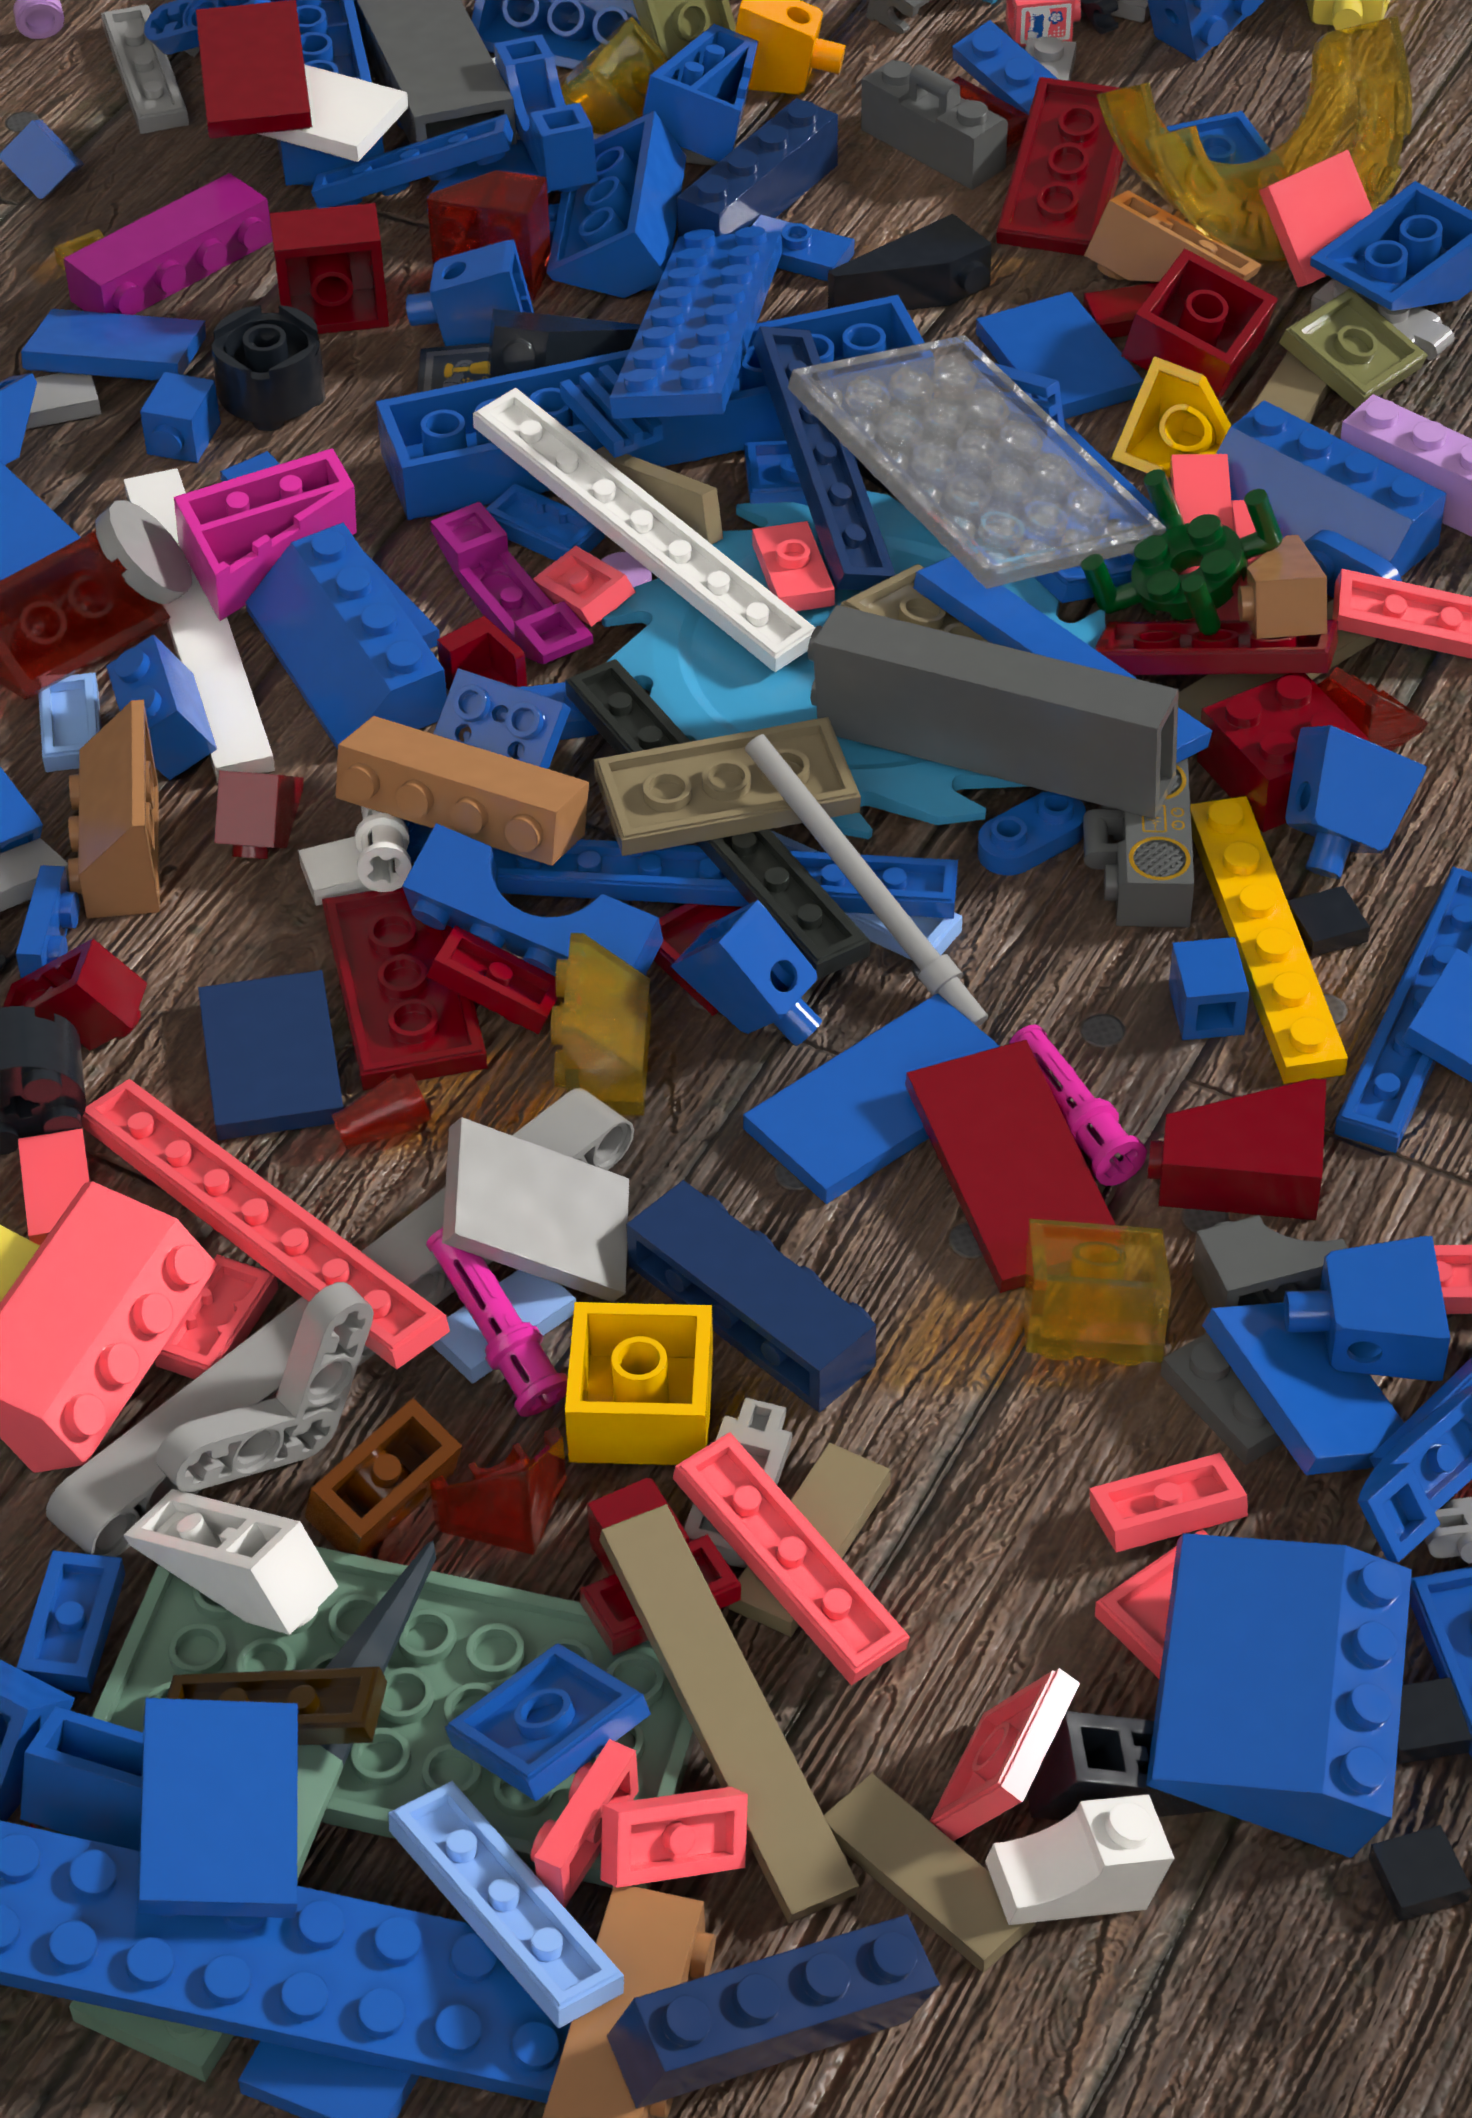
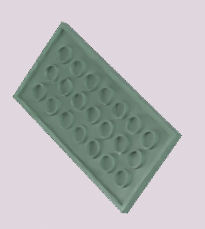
[92,1546,697,1890]

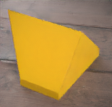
[1111,356,1231,478]

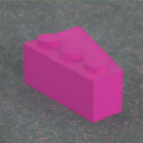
[174,448,357,621]

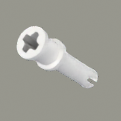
[355,806,412,892]

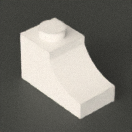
[985,1794,1174,1925]

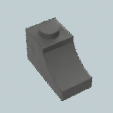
[1192,1215,1348,1310]

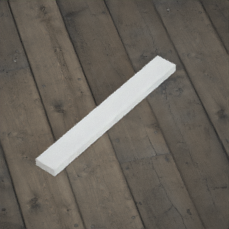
[473,388,815,672]
[123,468,275,783]

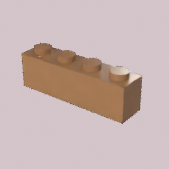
[336,716,589,866]
[542,1886,716,2118]

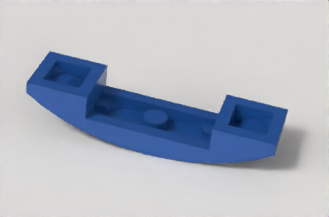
[1358,1385,1472,1563]

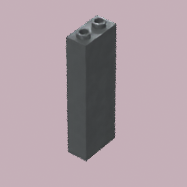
[353,0,517,144]
[808,605,1179,819]

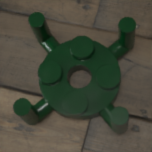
[1081,469,1283,636]

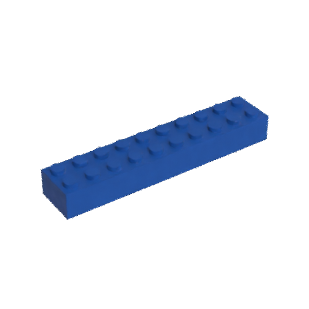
[376,295,933,520]

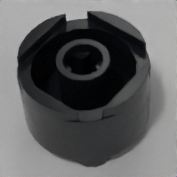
[211,305,326,431]
[0,1006,86,1155]

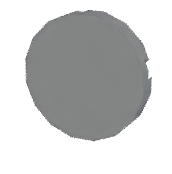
[95,500,192,604]

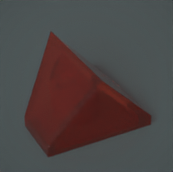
[1317,666,1429,751]
[430,1427,566,1555]

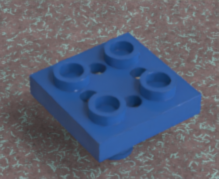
[433,668,571,769]

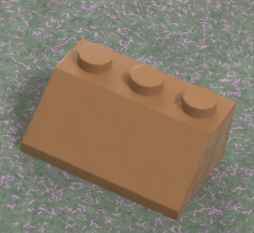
[68,699,160,919]

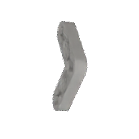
[156,1282,374,1492]

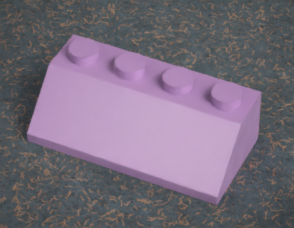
[1340,394,1472,537]

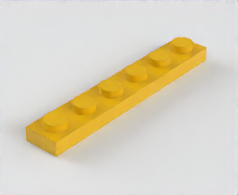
[1190,796,1348,1084]

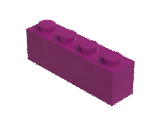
[63,173,273,315]

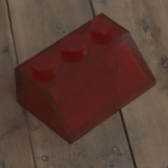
[0,530,171,700]

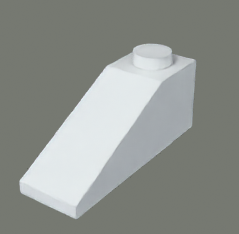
[124,1489,339,1635]

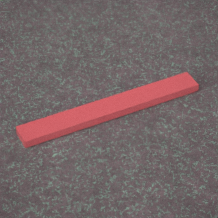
[82,1079,450,1369]

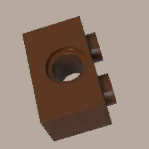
[305,1398,462,1556]

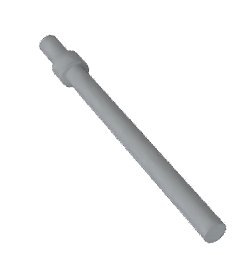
[745,734,989,1027]

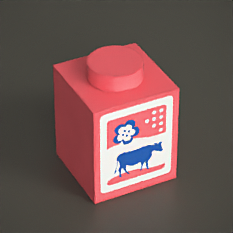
[1006,0,1081,47]

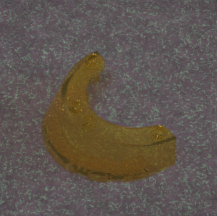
[1097,16,1412,262]

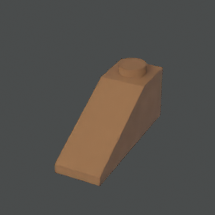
[1084,190,1262,282]
[1238,535,1327,639]

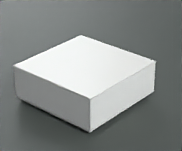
[298,836,372,906]

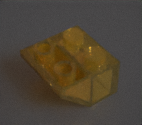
[551,933,652,1115]

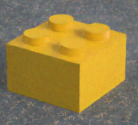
[565,1302,713,1465]

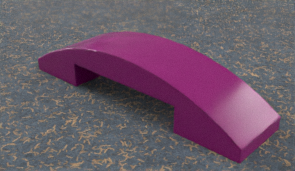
[430,501,593,664]

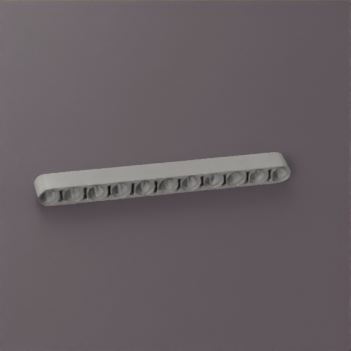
[46,1088,634,1557]

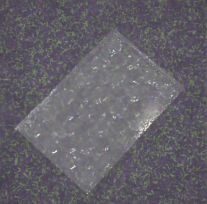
[788,335,1166,589]

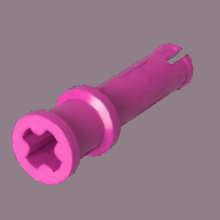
[1009,1024,1147,1186]
[426,1227,568,1417]

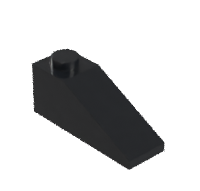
[828,214,992,310]
[487,309,640,378]
[1027,1711,1216,1821]

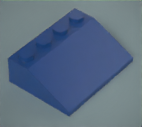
[1146,1533,1412,1858]

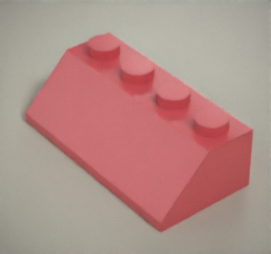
[0,1181,218,1473]

